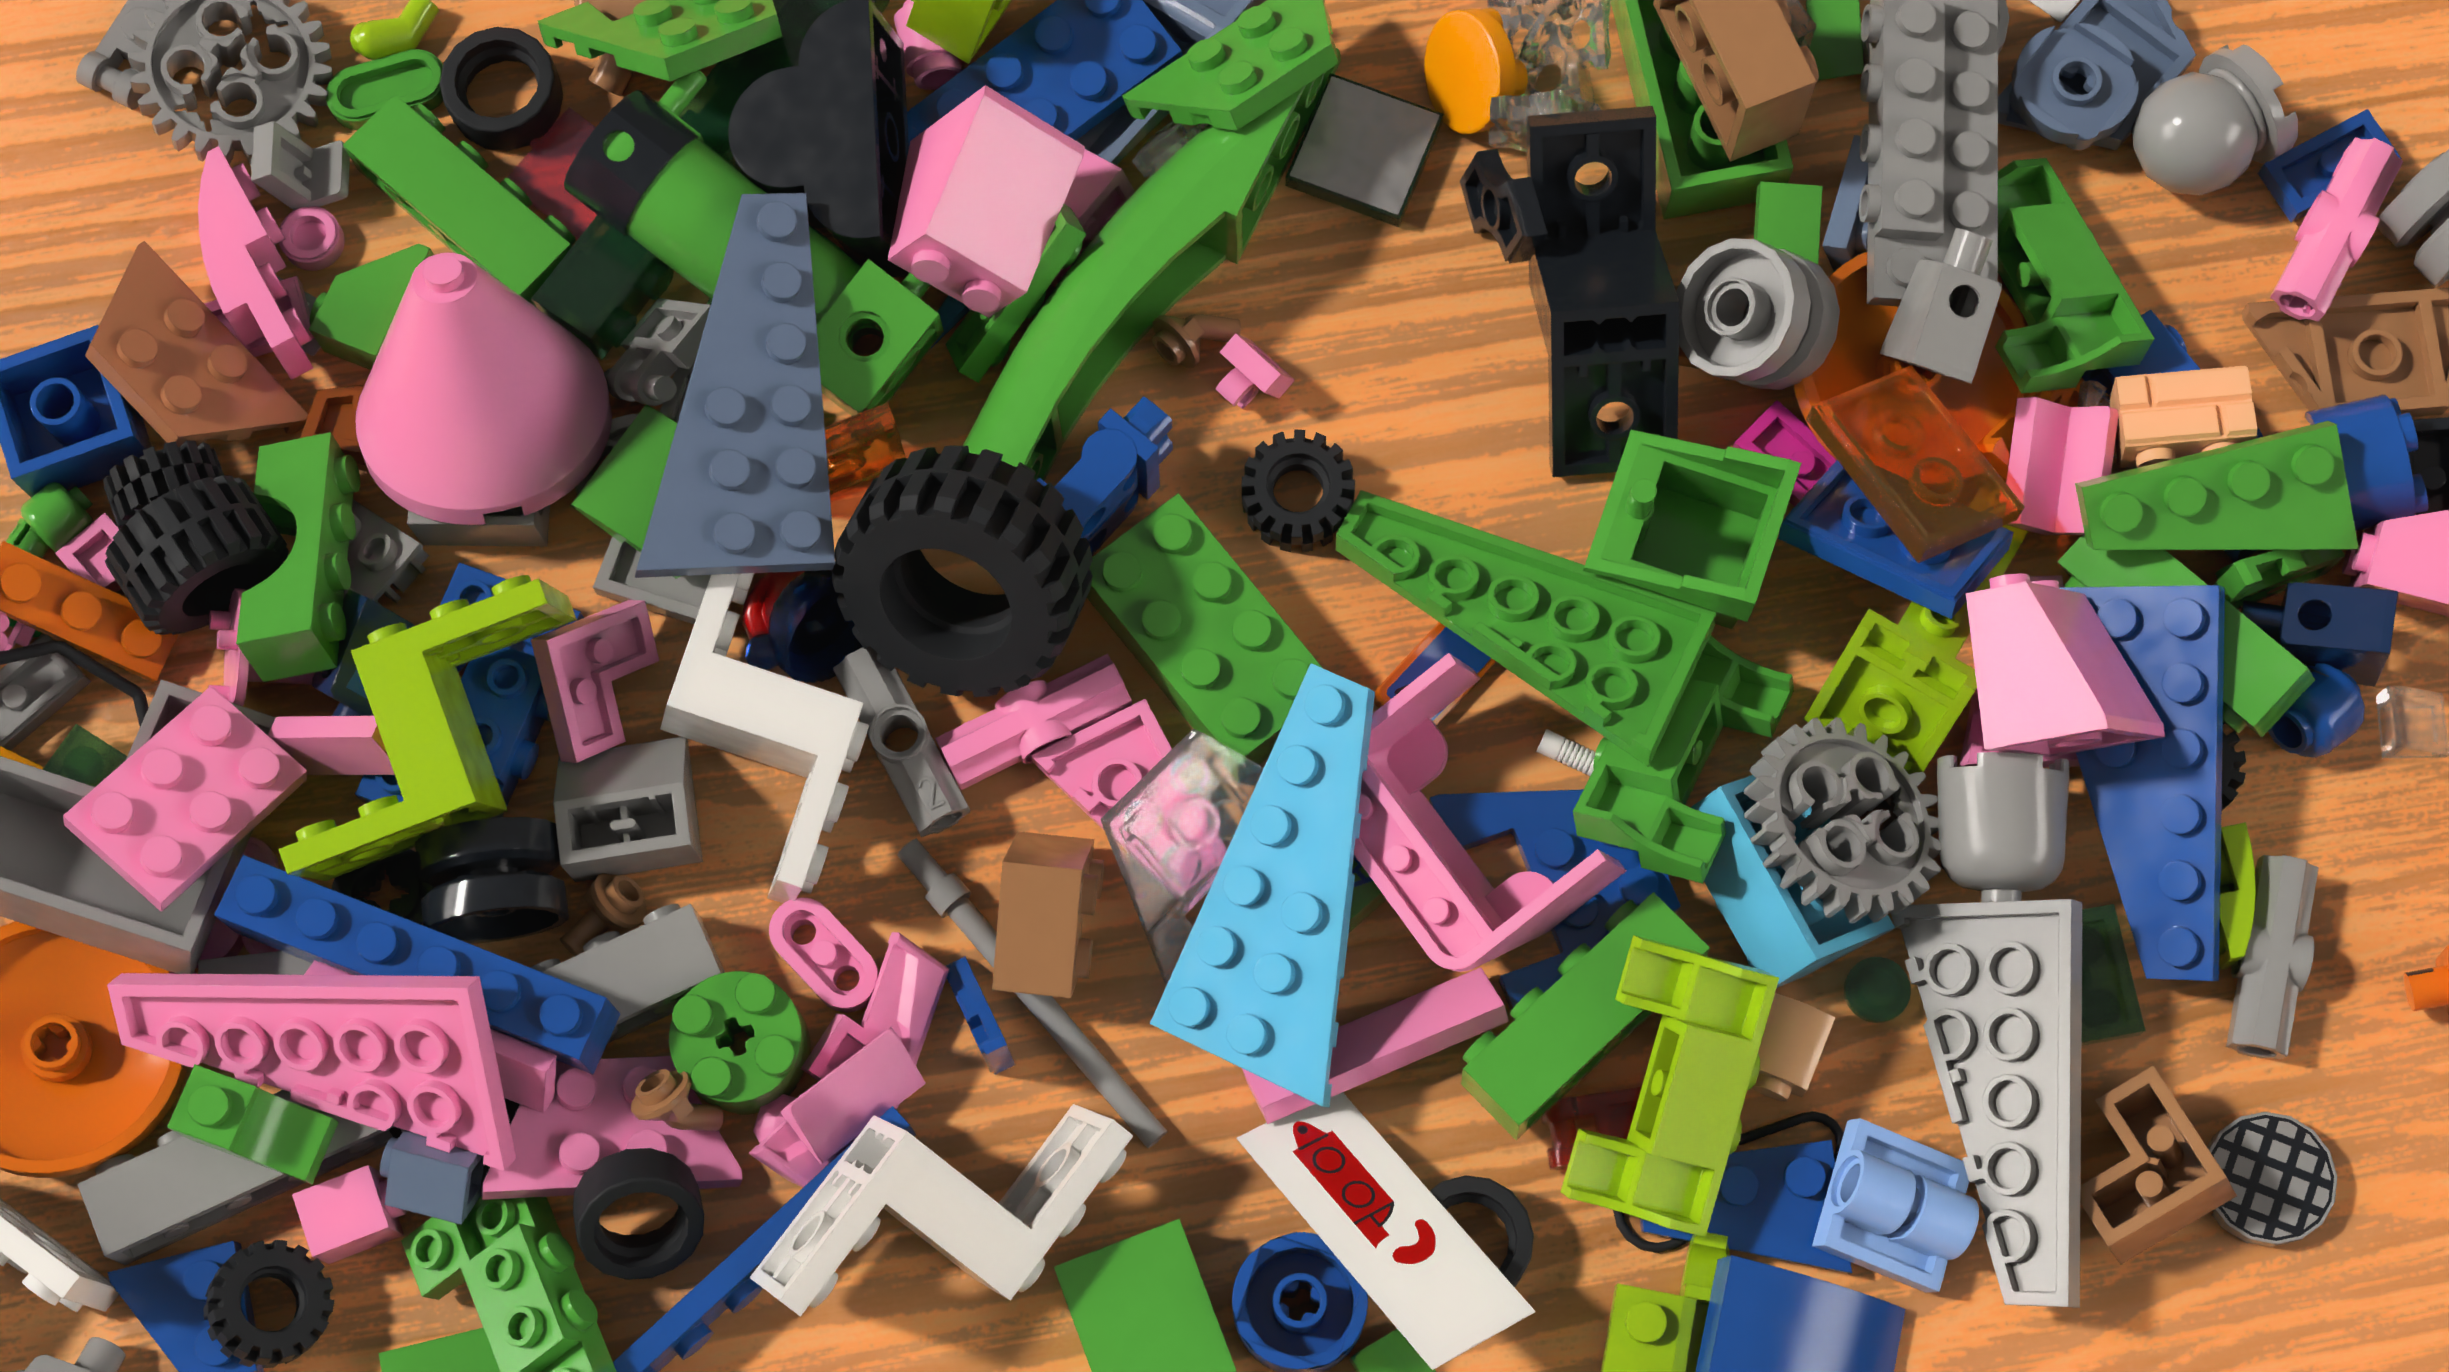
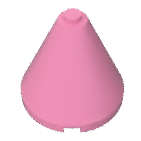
[356,253,612,525]

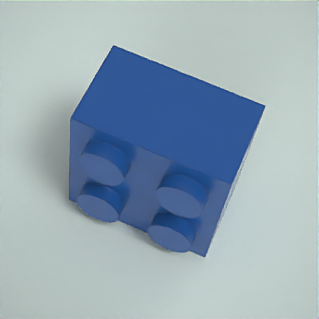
[0,325,152,497]

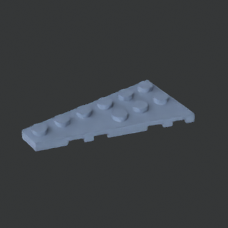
[635,193,835,578]

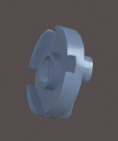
[2009,23,2139,150]

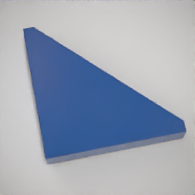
[946,957,1015,1075]

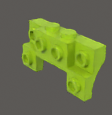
[1561,935,1779,1237]

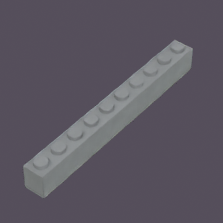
[77,904,725,1265]

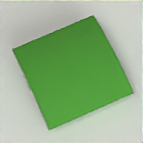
[570,405,680,579]

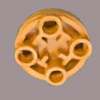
[1424,8,1528,134]

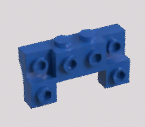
[355,562,584,818]

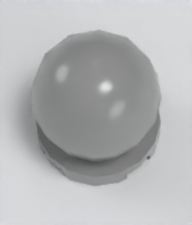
[2132,44,2298,196]

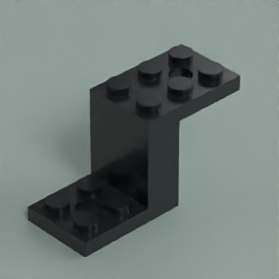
[1527,106,1679,477]

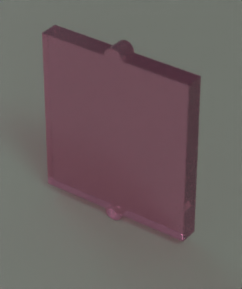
[507,107,607,246]

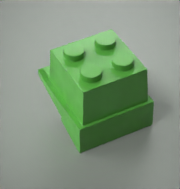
[1583,430,1801,629]

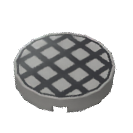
[2207,1112,2337,1247]

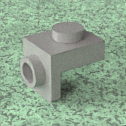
[251,121,350,210]

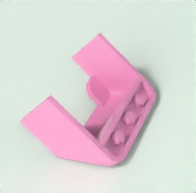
[1354,653,1627,972]

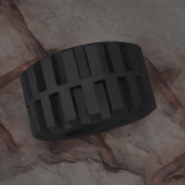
[105,475,289,635]

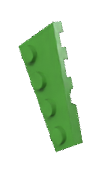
[2075,421,2359,550]

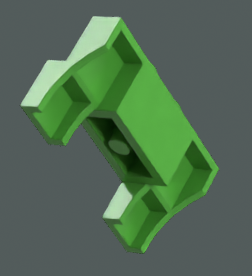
[1995,158,2155,394]
[1573,635,1794,883]
[401,1196,617,1372]

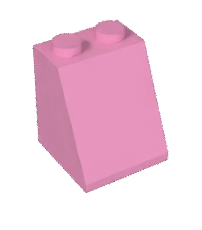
[888,85,1085,318]
[2342,510,2449,617]
[1966,573,2165,758]

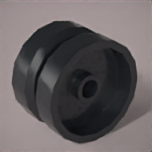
[415,817,569,943]

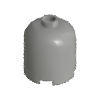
[1937,752,2070,902]

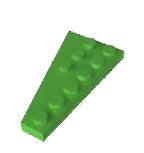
[1336,490,1717,767]

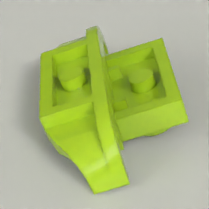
[1601,1232,1730,1372]

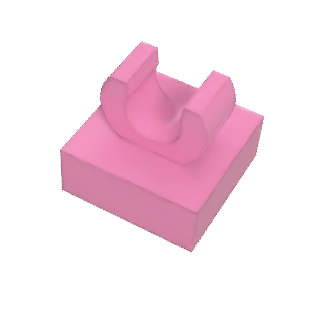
[1216,333,1295,409]

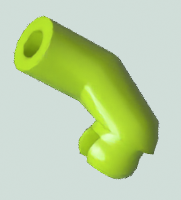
[350,0,439,60]

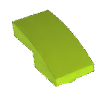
[2219,822,2256,970]

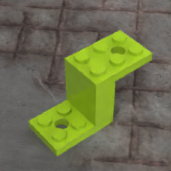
[278,575,577,881]

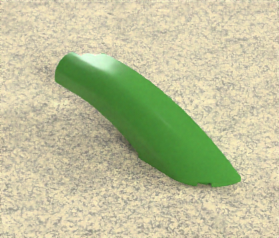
[963,48,1341,481]

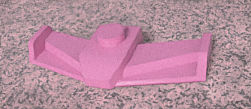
[749,932,949,1188]

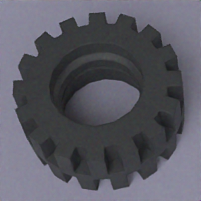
[203,1240,334,1369]

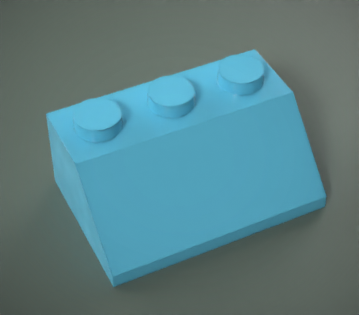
[1690,775,1895,988]

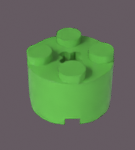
[669,971,811,1115]

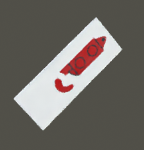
[1236,1092,1536,1370]

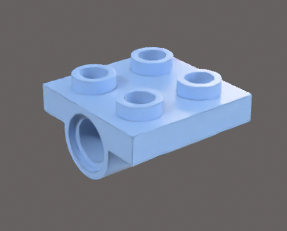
[1812,1118,1979,1293]

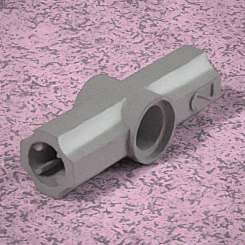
[833,646,970,837]
[2226,855,2319,1060]

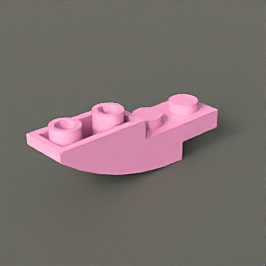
[198,146,313,380]

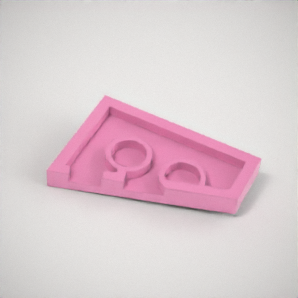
[1031,699,1226,900]

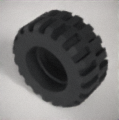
[832,445,1093,697]

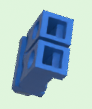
[1037,396,1173,556]

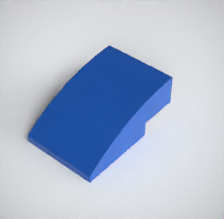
[1695,1255,1905,1372]

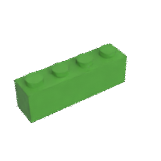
[343,94,582,310]
[2057,535,2315,738]
[1461,892,1710,1140]

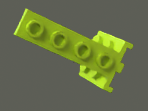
[1803,477,2028,774]

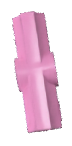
[2270,137,2403,322]
[935,654,1132,790]

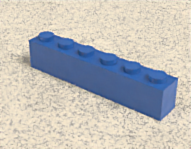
[214,855,620,1074]

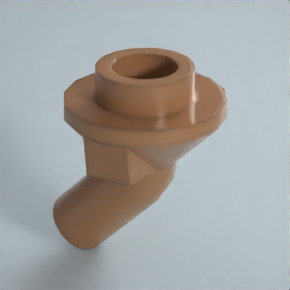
[1152,314,1241,368]
[560,874,647,956]
[631,1069,723,1131]

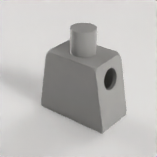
[1879,228,2002,384]

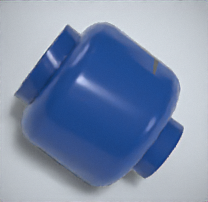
[2268,663,2365,758]

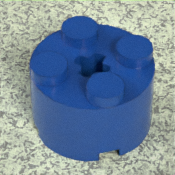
[2305,395,2428,531]
[1232,1232,1368,1372]

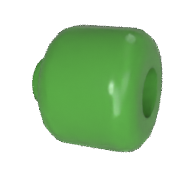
[20,482,94,552]

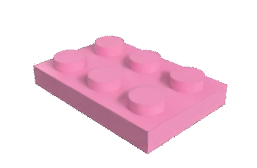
[63,686,307,912]

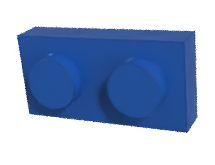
[2257,109,2402,223]

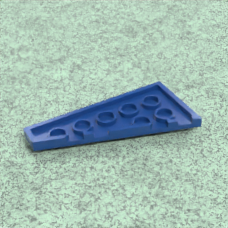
[2060,585,2225,981]

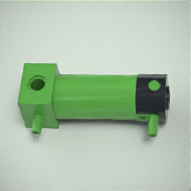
[564,70,944,426]

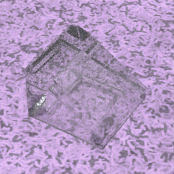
[2376,686,2449,758]

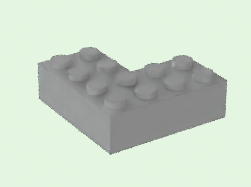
[0,679,276,974]

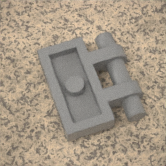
[604,298,711,406]

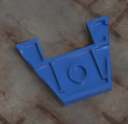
[1429,789,1680,1020]

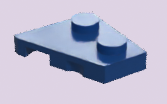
[108,1241,264,1372]

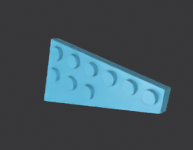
[1150,663,1375,1108]

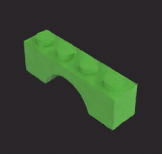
[236,432,360,682]

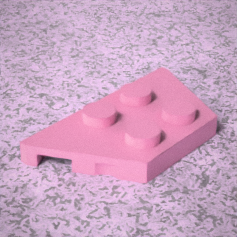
[481,1056,742,1200]

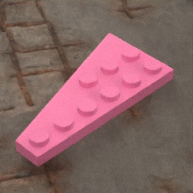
[107,973,517,1171]

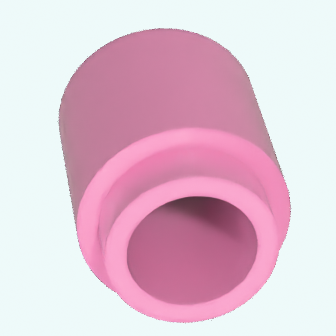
[894,0,965,90]

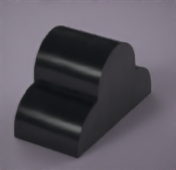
[728,0,909,277]

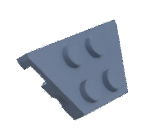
[1998,0,2196,150]

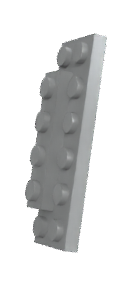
[1859,0,1998,307]

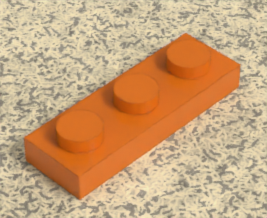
[0,541,179,683]

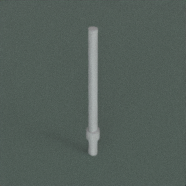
[897,839,1168,1148]

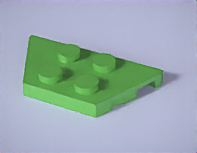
[1122,0,1339,131]

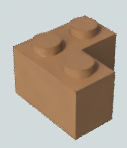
[992,832,1104,998]
[2080,1066,2237,1264]

